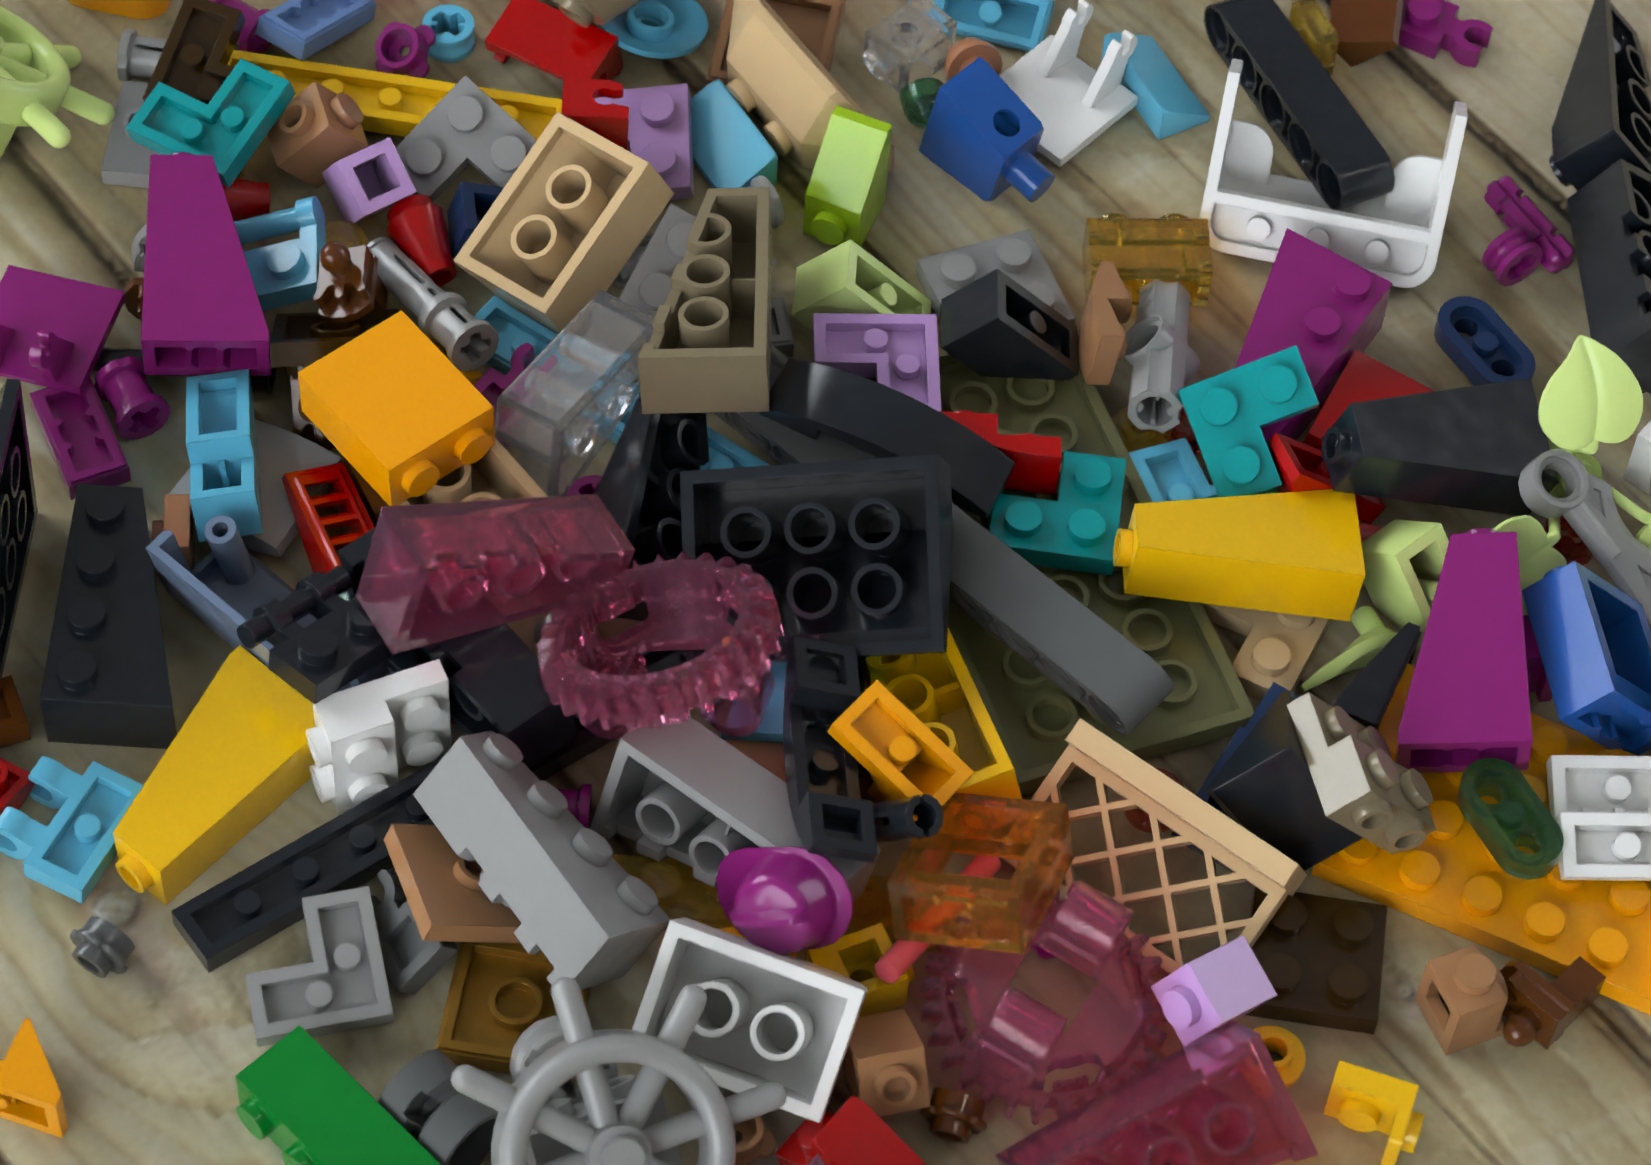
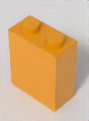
[298,310,495,509]

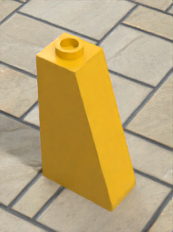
[1113,489,1366,622]
[113,645,315,906]

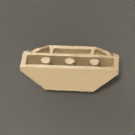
[725,0,894,173]

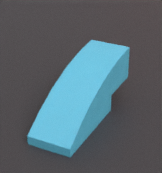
[186,369,263,542]

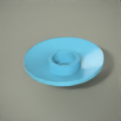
[596,0,709,59]

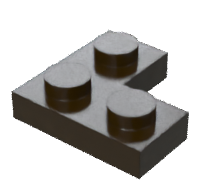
[142,0,246,105]

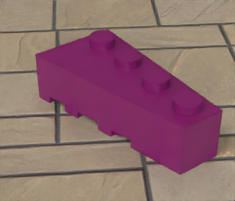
[1235,228,1393,446]

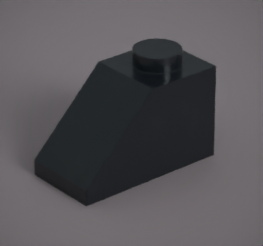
[940,269,1078,380]

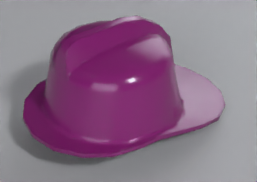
[716,846,854,955]

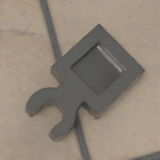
[371,869,459,995]

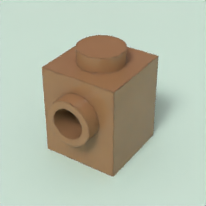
[267,81,369,189]

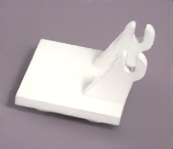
[999,0,1138,167]

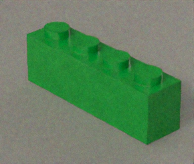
[235,1025,441,1165]

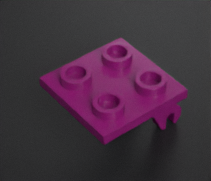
[0,265,126,395]

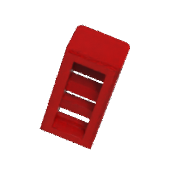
[282,462,375,574]

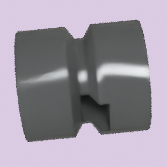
[378,1049,498,1165]

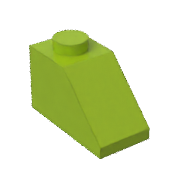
[803,105,892,247]

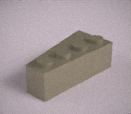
[638,187,773,414]

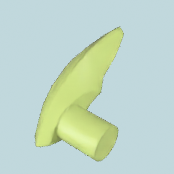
[1300,606,1398,693]

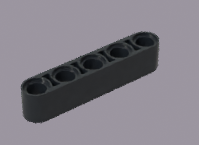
[1204,0,1395,211]

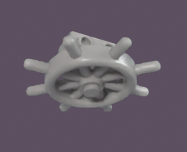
[451,977,787,1165]

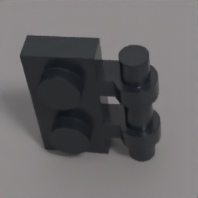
[237,566,413,704]

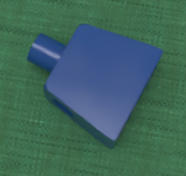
[919,57,1055,203]

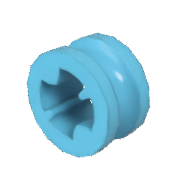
[422,4,475,63]

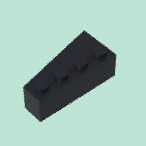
[1567,158,1651,394]
[40,484,177,749]
[338,511,578,769]

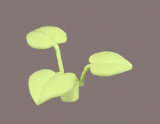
[1493,335,1651,615]

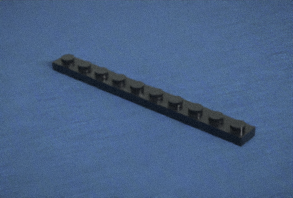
[171,620,745,973]

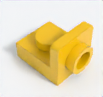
[1323,1060,1425,1165]

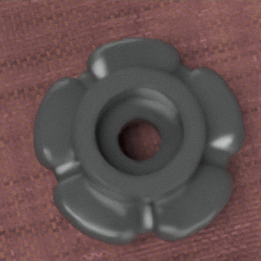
[70,916,135,978]

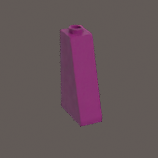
[141,152,271,376]
[1395,528,1533,773]

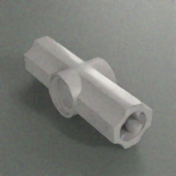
[1124,279,1200,433]

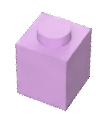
[321,137,417,227]
[1151,935,1277,1047]

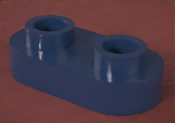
[1434,296,1536,386]

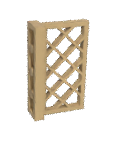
[994,718,1307,974]

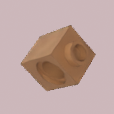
[842,1008,930,1117]

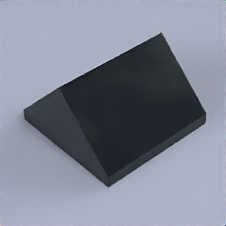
[1205,691,1363,871]

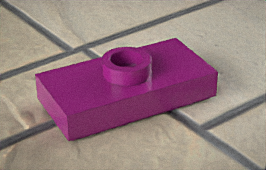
[29,377,132,500]

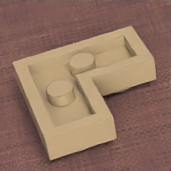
[1202,603,1332,701]

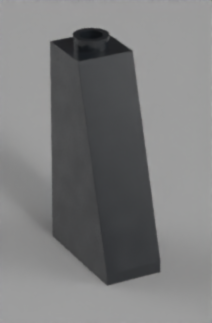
[1321,379,1559,516]

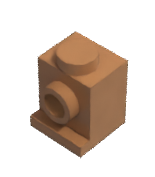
[1415,943,1508,1056]

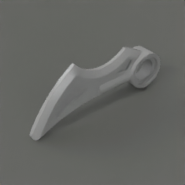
[1518,449,1651,631]

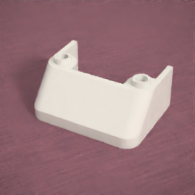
[1199,59,1468,288]

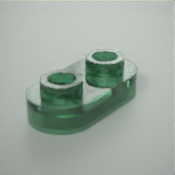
[1457,758,1564,879]

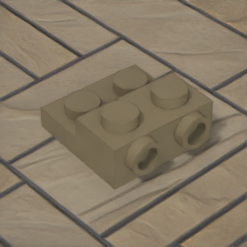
[1287,692,1437,855]

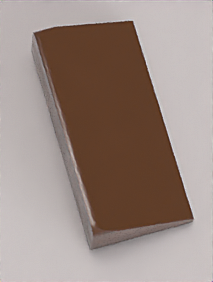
[1327,0,1403,67]

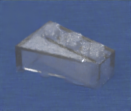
[495,290,654,509]

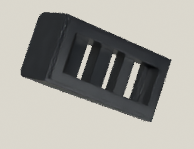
[1330,622,1422,731]

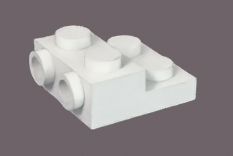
[306,659,452,813]

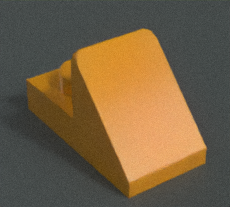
[827,680,975,817]
[0,1017,69,1138]

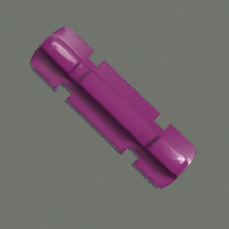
[1484,175,1576,274]

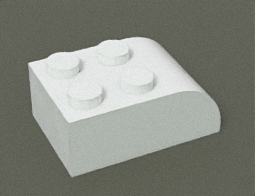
[632,917,868,1123]

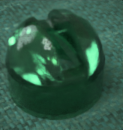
[899,77,944,129]

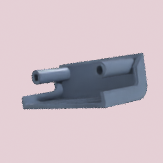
[146,515,394,702]

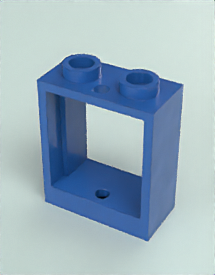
[1521,561,1651,756]

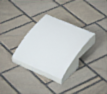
[1546,755,1651,881]

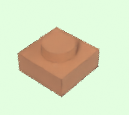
[152,494,195,570]

